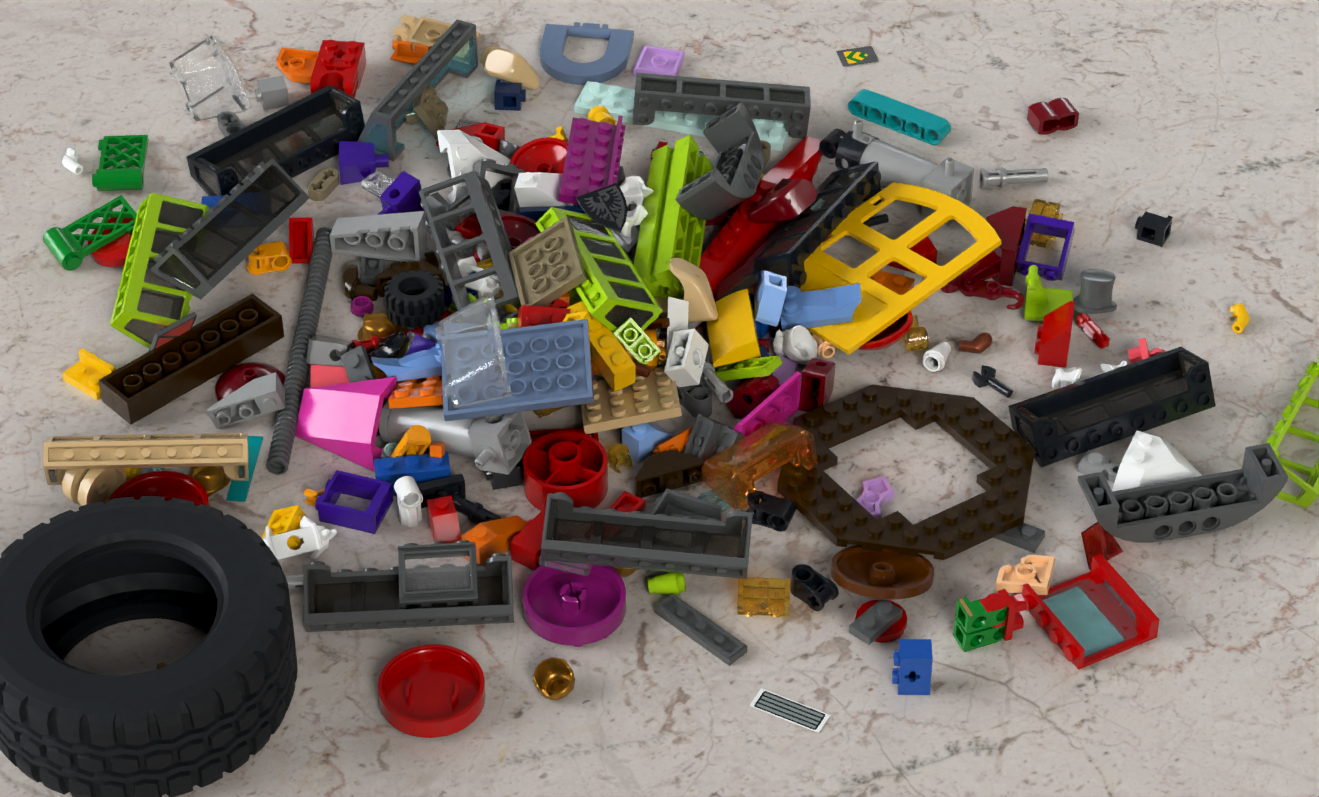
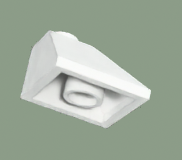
[514,172,565,208]

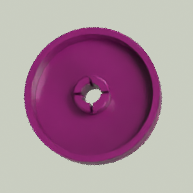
[522,561,626,647]

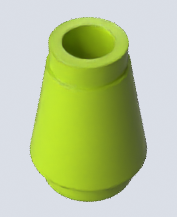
[648,572,686,595]

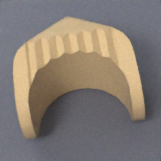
[480,45,540,90]
[655,258,718,323]

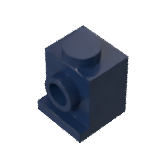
[494,80,526,111]

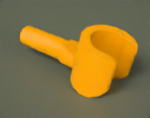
[303,488,325,506]

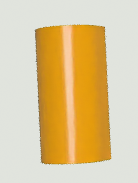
[390,425,431,457]

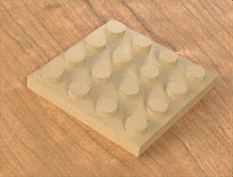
[581,366,682,434]

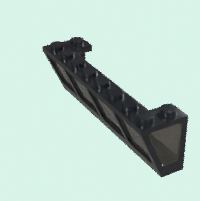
[744,161,882,288]

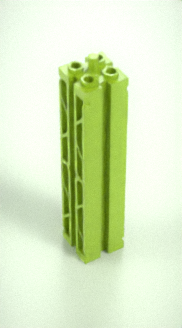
[634,135,713,317]

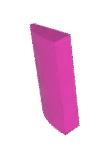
[733,371,801,461]

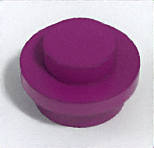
[350,296,374,317]

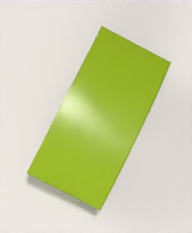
[613,317,661,365]

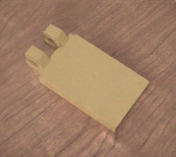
[392,15,480,60]

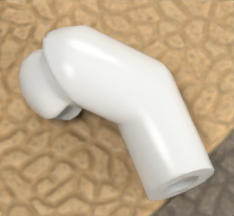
[62,147,83,175]

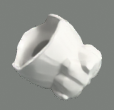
[773,325,818,365]

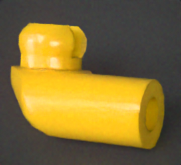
[1229,303,1250,334]

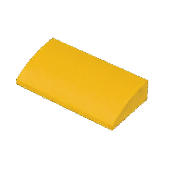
[706,289,761,367]

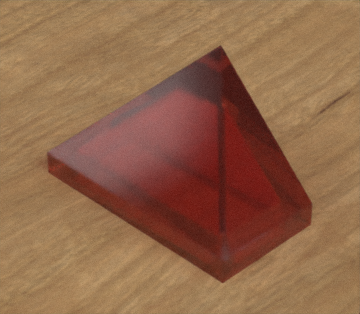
[1081,521,1123,570]

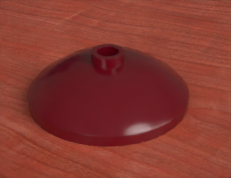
[480,213,541,250]
[215,362,285,402]

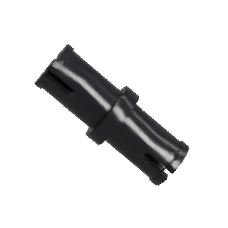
[453,495,501,523]

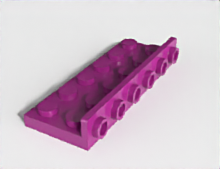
[558,115,626,205]

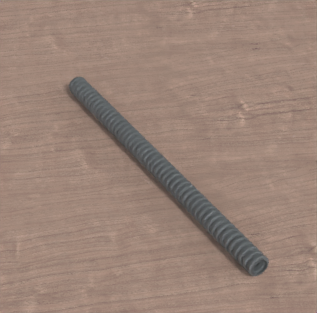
[266,227,332,475]

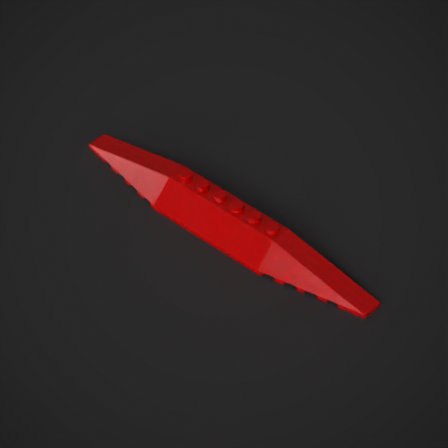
[661,136,823,332]

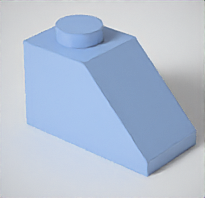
[622,422,674,463]

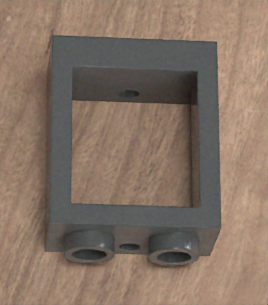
[467,159,524,219]

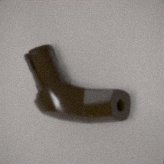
[342,264,379,301]

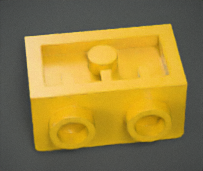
[62,348,116,400]
[261,505,308,557]

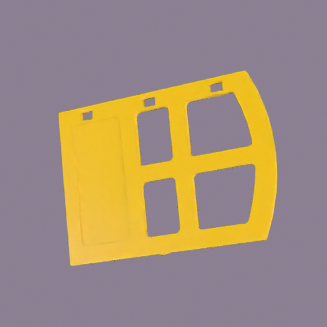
[748,182,1001,355]

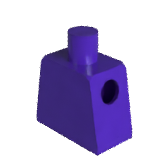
[339,141,389,185]
[377,171,425,215]

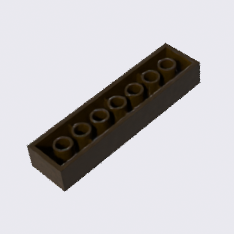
[99,294,284,425]

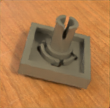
[405,85,448,139]

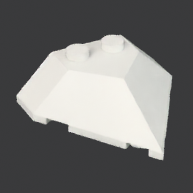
[437,130,512,217]
[1112,430,1203,491]

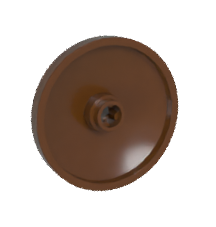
[831,545,934,600]

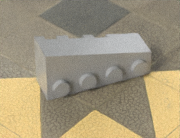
[330,211,427,262]

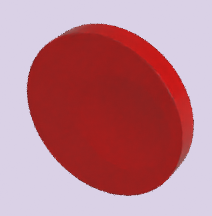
[88,218,154,267]

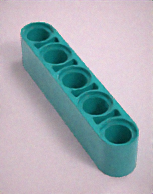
[848,89,951,145]

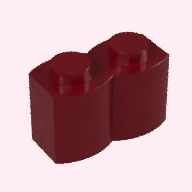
[1027,98,1079,135]

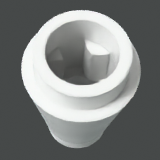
[923,342,951,372]

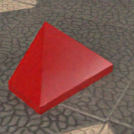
[289,217,315,264]

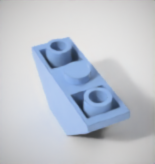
[754,270,787,327]

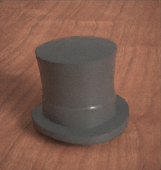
[1073,269,1117,314]

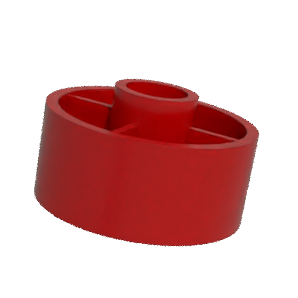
[523,431,608,511]

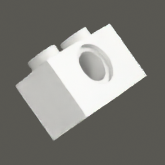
[664,329,709,387]

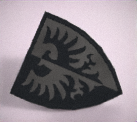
[576,183,627,232]

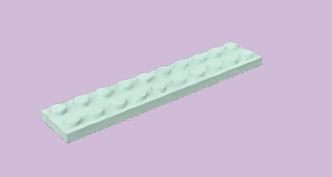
[574,81,789,151]

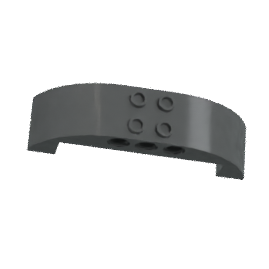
[675,102,764,220]
[1078,443,1288,543]

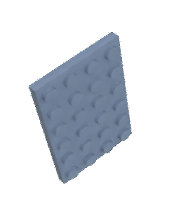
[441,319,594,421]

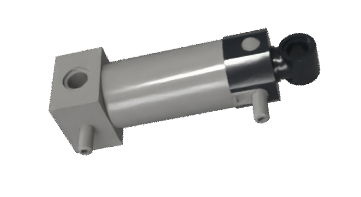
[819,119,974,226]

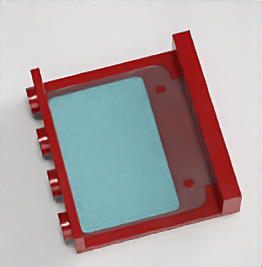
[1022,554,1160,670]

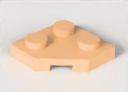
[996,555,1055,595]

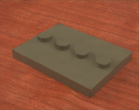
[508,217,587,307]

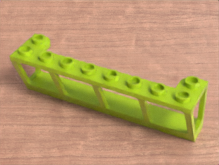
[1265,356,1319,508]

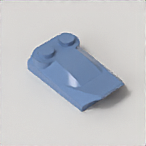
[780,283,862,331]
[371,341,442,381]

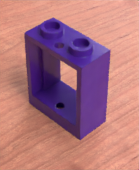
[1017,213,1075,281]
[315,470,394,534]

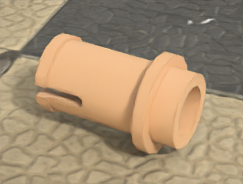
[812,334,836,358]

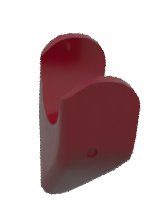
[749,178,817,224]

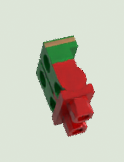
[953,589,1027,652]

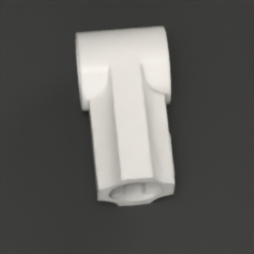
[394,476,423,528]

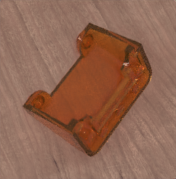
[702,421,818,510]

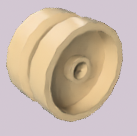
[62,468,127,506]

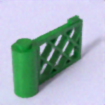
[92,135,149,191]
[43,195,137,271]

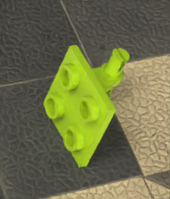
[1024,265,1073,321]

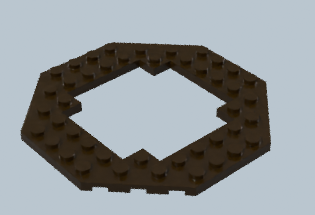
[777,385,1035,560]

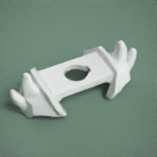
[619,175,654,238]
[440,256,503,301]
[1052,361,1128,389]
[262,516,337,567]

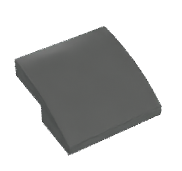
[683,414,744,480]

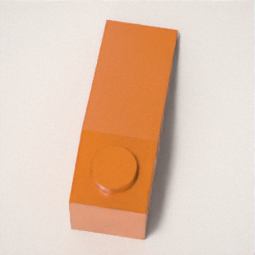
[461,516,527,566]

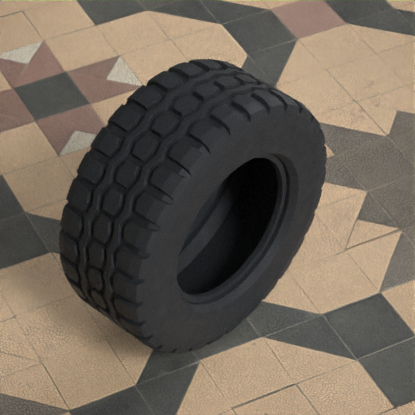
[0,496,298,797]

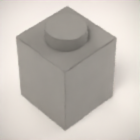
[255,76,289,110]

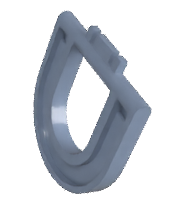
[540,22,634,85]

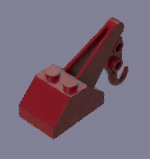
[941,206,1027,310]

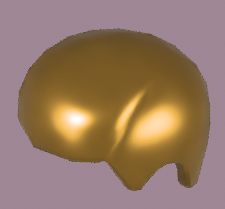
[533,657,576,700]

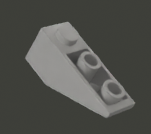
[207,372,285,429]

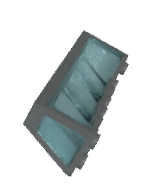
[357,19,478,161]

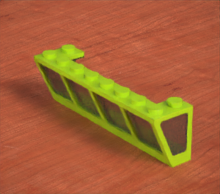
[110,192,210,348]
[535,207,663,332]

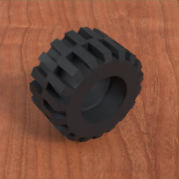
[384,270,445,328]

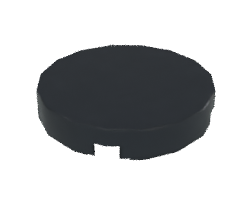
[366,332,408,363]

